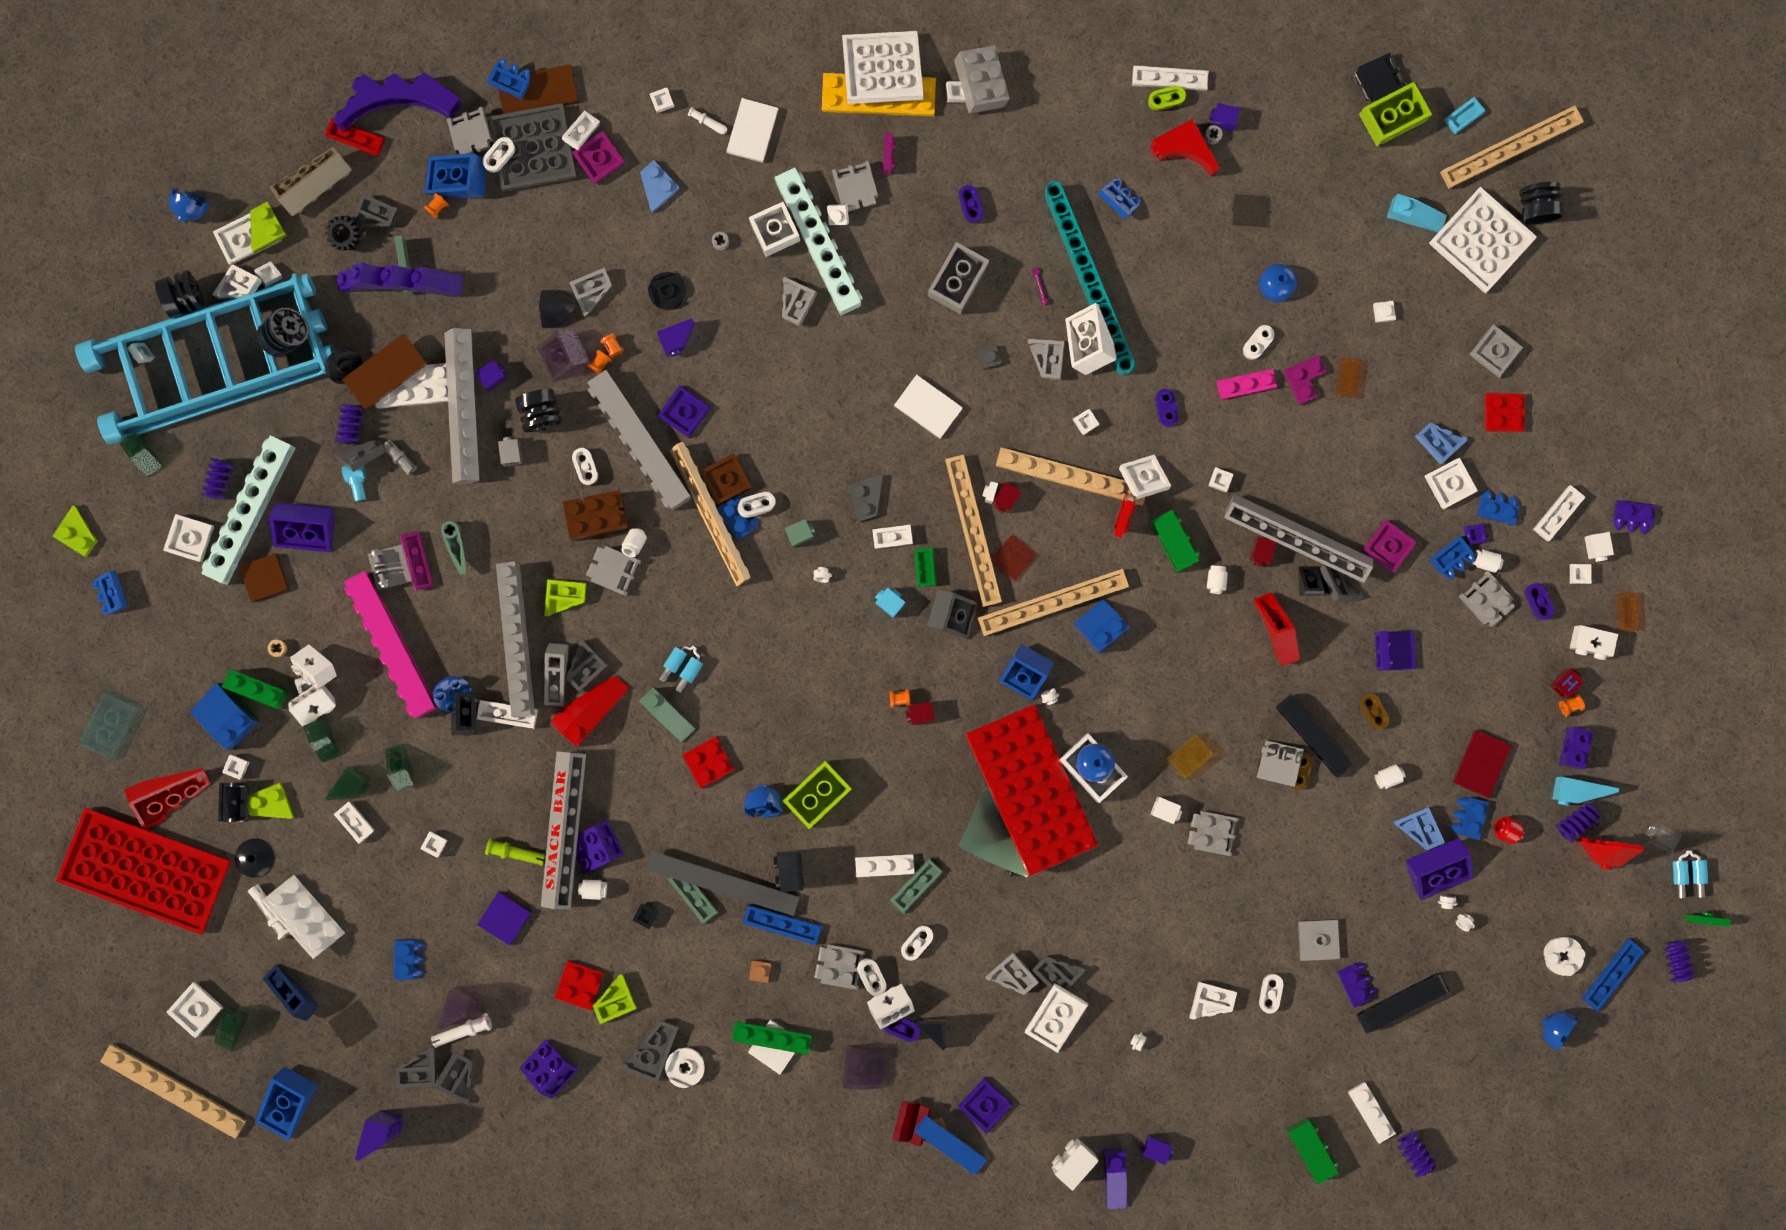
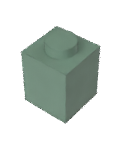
[784,519,815,547]

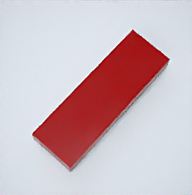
[325,119,385,157]

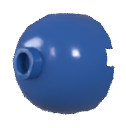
[168,188,210,223]
[1258,264,1298,303]
[1076,744,1115,782]
[744,784,783,818]
[1541,1011,1579,1051]

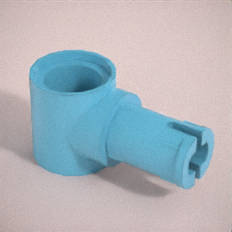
[342,466,366,502]

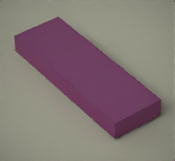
[400,531,434,591]

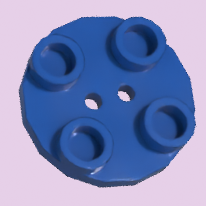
[433,676,472,713]

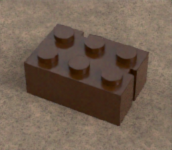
[563,490,629,541]

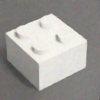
[749,202,800,257]
[1052,1138,1099,1191]

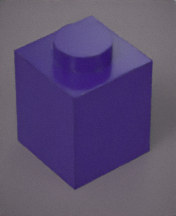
[1209,103,1240,131]
[475,360,507,391]
[1141,1135,1173,1165]

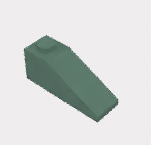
[639,688,695,742]

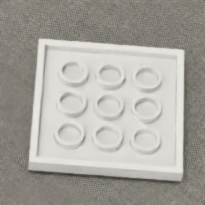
[842,31,923,104]
[1429,187,1537,293]

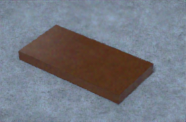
[499,64,578,114]
[342,333,428,411]

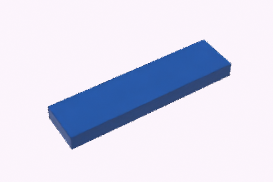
[742,904,822,945]
[1581,938,1645,1012]
[914,1115,987,1175]

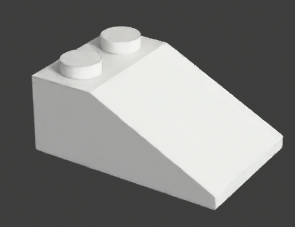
[1066,303,1116,375]

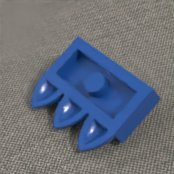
[487,58,530,100]
[1098,179,1141,219]
[1476,489,1520,525]
[717,497,759,541]
[1429,536,1475,579]
[92,570,128,614]
[1450,797,1489,840]
[394,940,426,980]

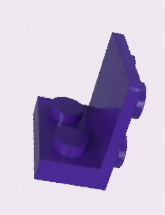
[1375,631,1416,671]
[576,820,624,874]
[520,1040,579,1099]

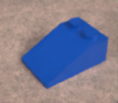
[424,153,487,198]
[190,683,259,750]
[255,1066,318,1141]

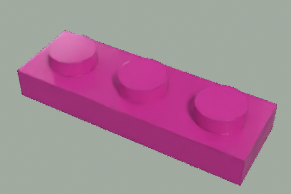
[1216,369,1277,400]

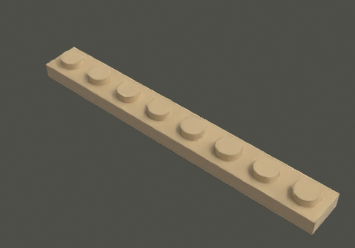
[1440,106,1584,189]
[670,442,751,586]
[995,448,1145,506]
[945,455,1002,607]
[978,569,1129,636]
[100,1044,247,1139]

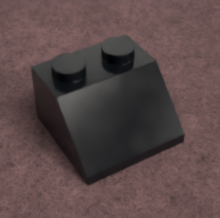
[774,850,804,892]

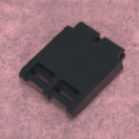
[1353,52,1408,102]

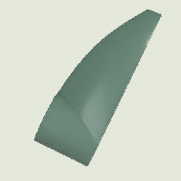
[441,521,466,575]

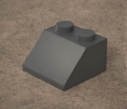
[927,590,978,639]

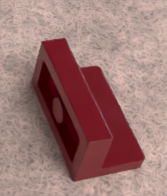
[892,1101,931,1146]

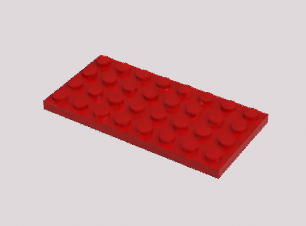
[965,704,1099,877]
[56,808,231,935]

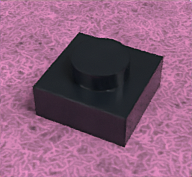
[632,903,659,929]

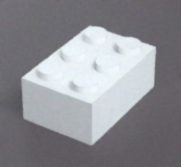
[1059,734,1128,803]

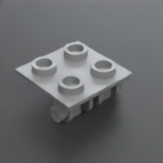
[368,544,411,591]
[1257,741,1304,787]

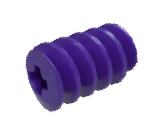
[335,404,365,446]
[200,458,234,500]
[1555,803,1600,843]
[1663,940,1695,982]
[1398,1131,1436,1177]

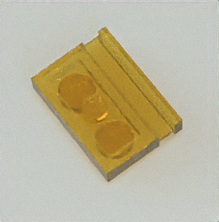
[1166,734,1214,780]

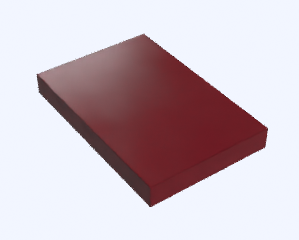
[1452,730,1511,798]

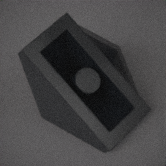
[539,290,577,328]
[1298,566,1331,596]
[915,1018,946,1051]

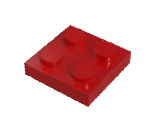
[1485,393,1525,432]
[1113,492,1136,538]
[682,736,734,789]
[554,961,604,1011]

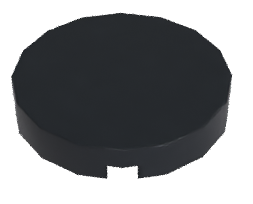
[648,272,686,310]
[325,347,363,384]

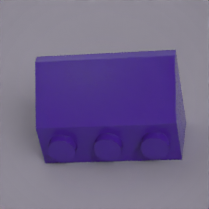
[269,503,335,553]
[1406,838,1473,900]
[355,1111,404,1161]

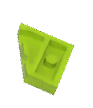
[250,202,287,253]
[53,505,97,557]
[544,579,587,616]
[248,783,295,819]
[593,973,637,1024]

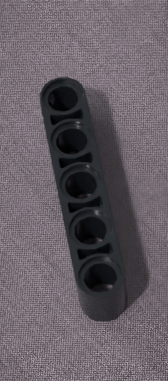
[1276,694,1353,778]
[1356,972,1450,1033]

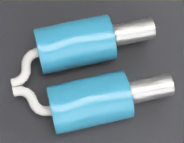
[659,646,704,693]
[1672,851,1708,898]

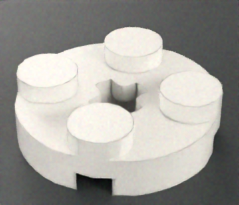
[1544,937,1585,976]
[665,1047,705,1088]

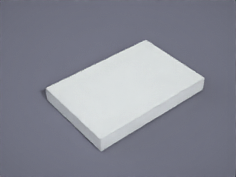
[727,98,778,163]
[213,213,282,266]
[894,375,963,439]
[1025,983,1088,1053]

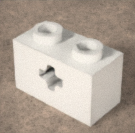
[1570,625,1618,660]
[290,645,337,689]
[288,685,336,727]
[867,984,915,1029]

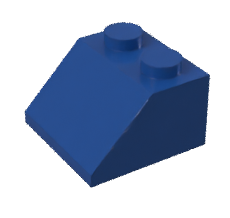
[1073,600,1129,653]
[999,644,1054,700]

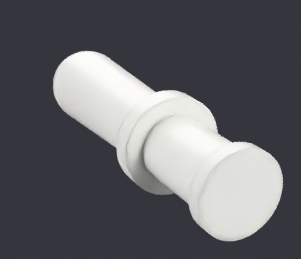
[688,107,727,134]

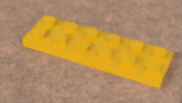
[822,73,936,117]

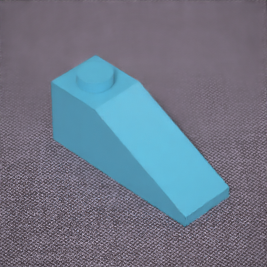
[1387,194,1447,233]
[1552,777,1619,806]

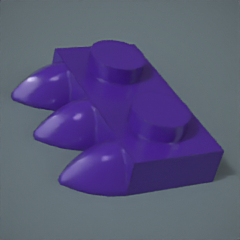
[1613,500,1656,535]
[1336,962,1377,1008]

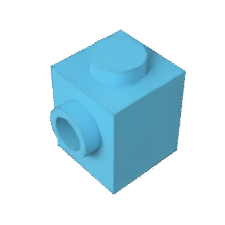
[875,588,905,618]

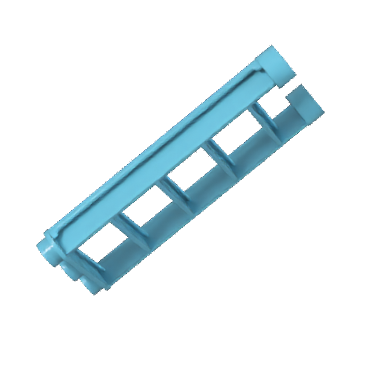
[75,273,335,445]

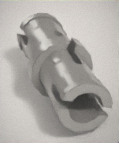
[383,440,417,475]

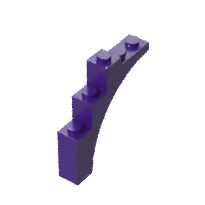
[333,72,462,132]
[337,263,463,297]

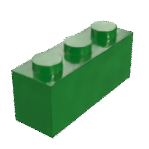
[1150,510,1200,573]
[222,669,289,709]
[1286,1118,1338,1185]

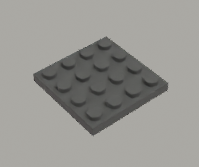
[488,103,577,192]

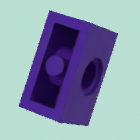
[1559,727,1593,769]

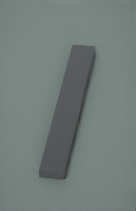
[645,851,799,916]

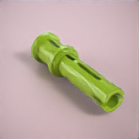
[485,838,546,866]

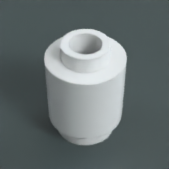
[622,528,647,557]
[1473,549,1504,573]
[1207,566,1228,594]
[1374,764,1405,789]
[578,879,607,900]

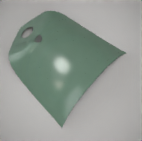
[957,788,1028,877]

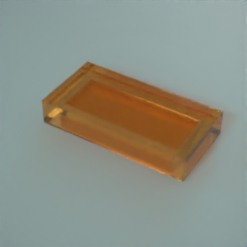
[1336,358,1361,399]
[1616,593,1639,631]

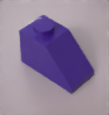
[657,318,695,357]

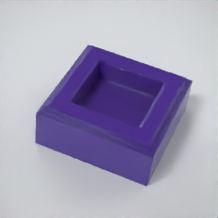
[1463,523,1488,546]

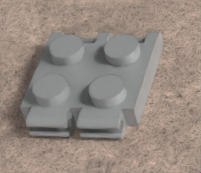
[447,106,493,154]
[832,160,878,211]
[586,546,641,596]
[1459,571,1515,627]
[1188,811,1239,856]
[814,944,866,990]

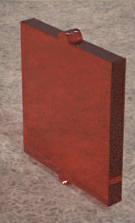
[991,535,1035,581]

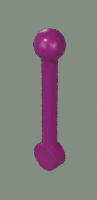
[1032,268,1049,305]

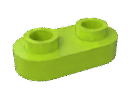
[1148,86,1186,111]

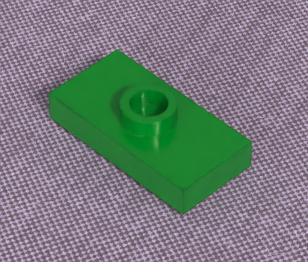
[914,547,936,588]
[1684,912,1731,927]

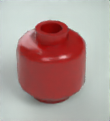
[1494,816,1525,844]

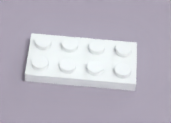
[375,363,448,409]
[262,875,345,960]

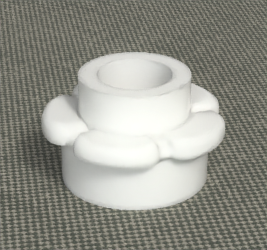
[813,567,832,583]
[1041,688,1059,705]
[1438,895,1458,909]
[1456,914,1475,932]
[1130,1032,1147,1051]

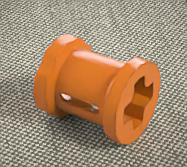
[423,193,449,219]
[600,333,624,358]
[587,350,612,374]
[889,689,910,708]
[1559,694,1585,717]

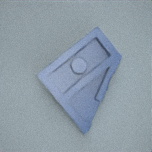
[640,160,680,213]
[1415,423,1468,464]
[1393,807,1445,850]

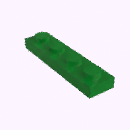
[732,1021,812,1055]

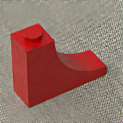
[1150,119,1220,177]
[1254,592,1300,667]

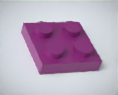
[572,131,625,184]
[1362,520,1417,573]

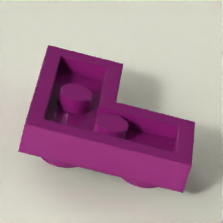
[1283,355,1326,405]

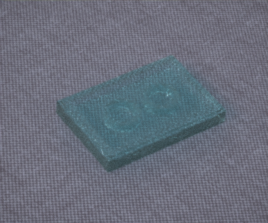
[78,692,140,761]

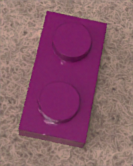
[883,133,896,175]

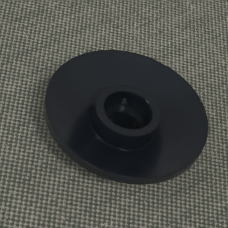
[235,839,274,878]

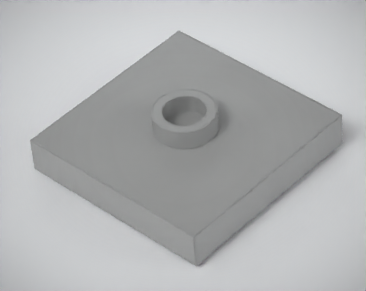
[1469,324,1524,378]
[1298,919,1340,961]

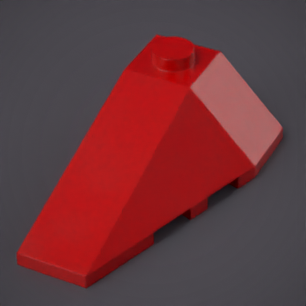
[550,676,629,747]
[124,768,211,829]
[1577,838,1644,870]

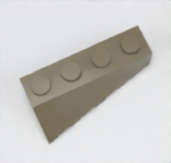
[270,147,352,216]

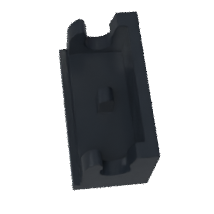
[218,783,249,822]

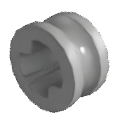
[1205,125,1223,144]
[712,232,729,250]

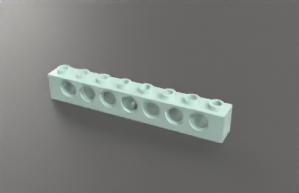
[775,168,863,316]
[201,435,295,585]

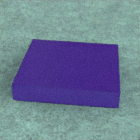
[658,385,711,438]
[477,892,532,946]
[958,1077,1013,1134]

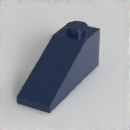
[263,964,320,1021]

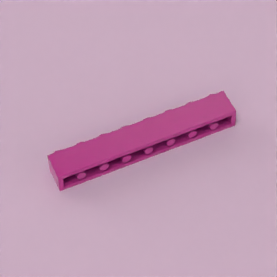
[344,571,438,718]

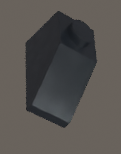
[451,692,476,736]

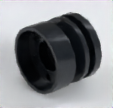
[1519,181,1564,225]
[155,270,204,319]
[256,308,309,357]
[515,389,563,433]

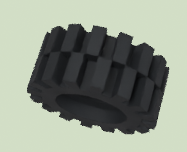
[325,215,363,251]

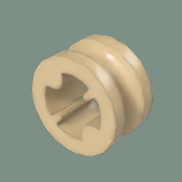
[268,640,287,657]

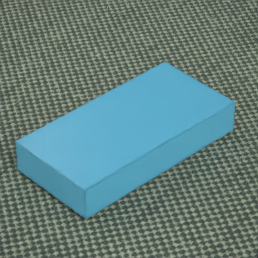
[1444,96,1486,134]

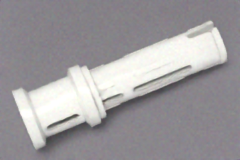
[248,884,290,940]
[431,1013,492,1048]

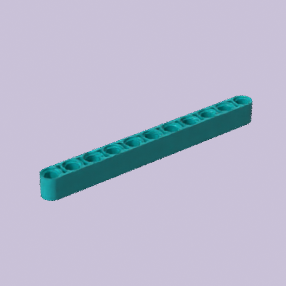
[1044,181,1135,376]

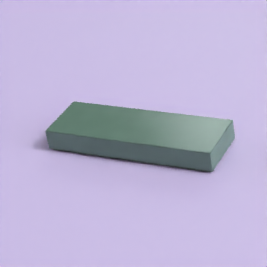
[394,235,414,296]
[890,858,944,914]
[668,877,719,924]

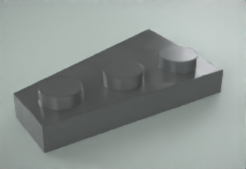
[622,1020,679,1083]

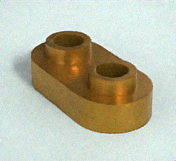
[1359,693,1389,730]
[1291,752,1312,790]

